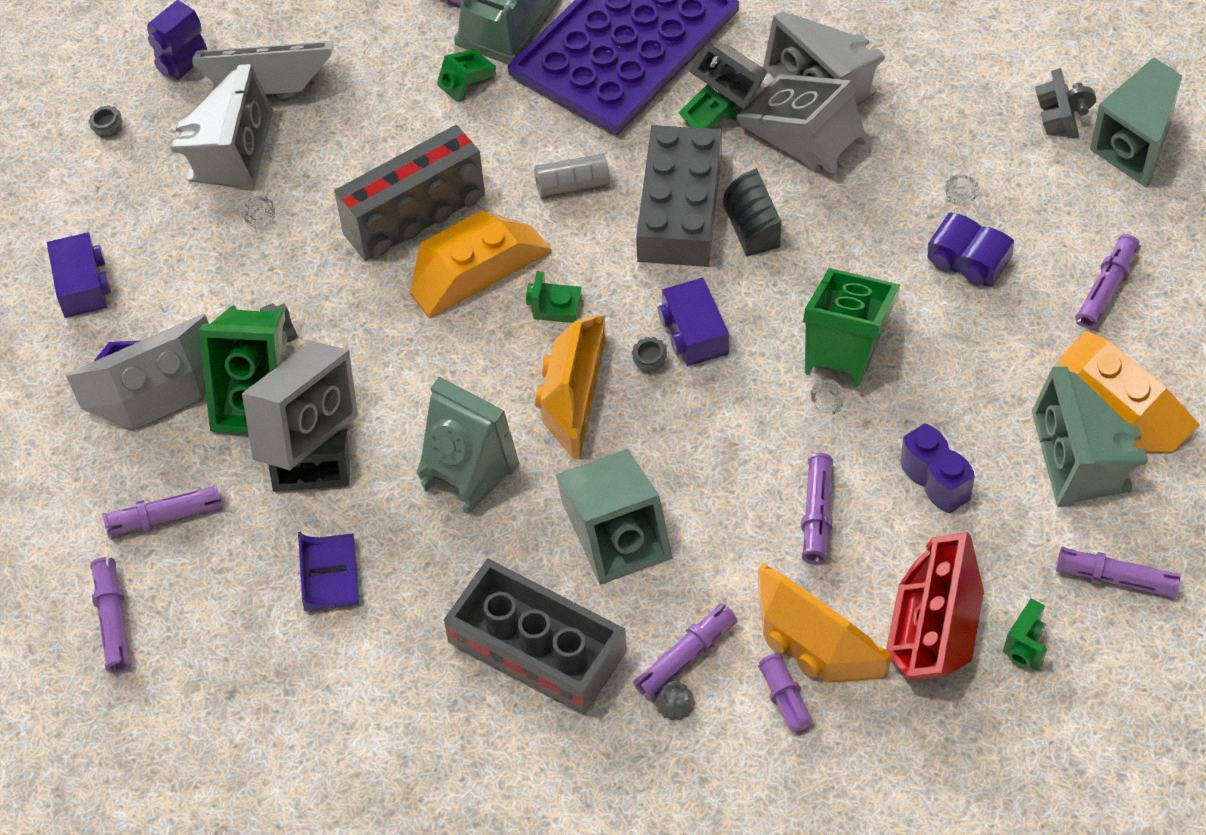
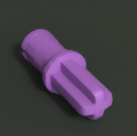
[758,653,812,733]

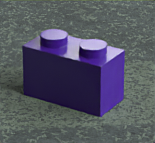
[46,232,111,318]
[657,277,729,367]

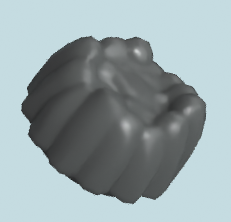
[88,105,122,137]
[631,337,667,372]
[655,680,695,720]

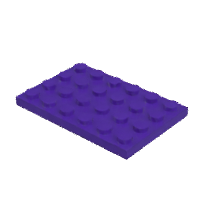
[508,0,739,135]

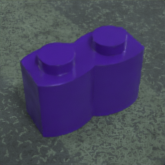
[147,0,207,80]
[927,212,1014,287]
[900,423,975,514]

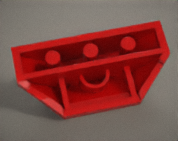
[886,532,984,681]

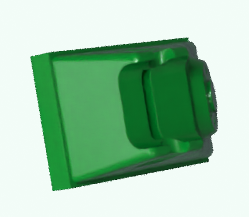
[803,268,900,387]
[199,305,287,434]

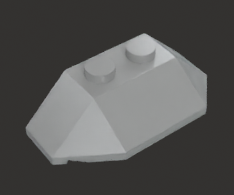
[192,41,334,98]
[65,313,209,430]

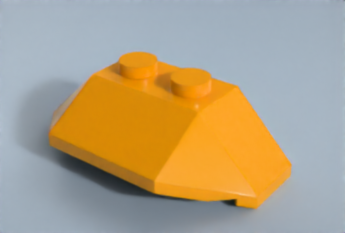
[410,210,551,318]
[535,315,606,459]
[1060,331,1200,453]
[758,563,891,682]

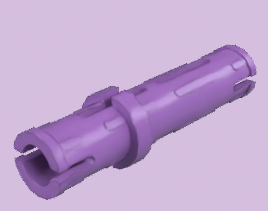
[1075,234,1141,330]
[801,453,833,564]
[102,485,223,538]
[1056,546,1181,599]
[90,557,132,673]
[633,603,738,701]

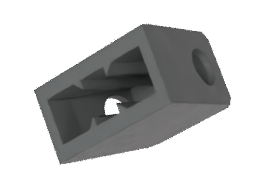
[690,42,767,109]

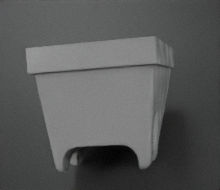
[763,11,885,106]
[171,64,273,191]
[736,74,867,173]

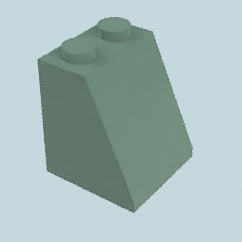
[1090,58,1182,188]
[556,449,673,584]

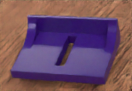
[298,531,360,612]

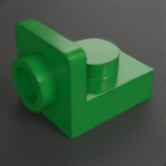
[437,49,496,101]
[678,84,738,129]
[526,271,582,323]
[1003,598,1047,671]

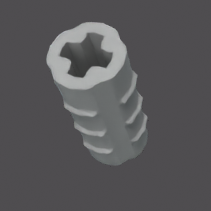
[534,153,610,197]

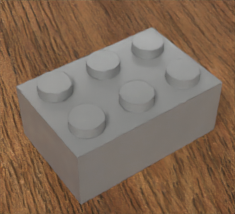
[242,341,358,470]

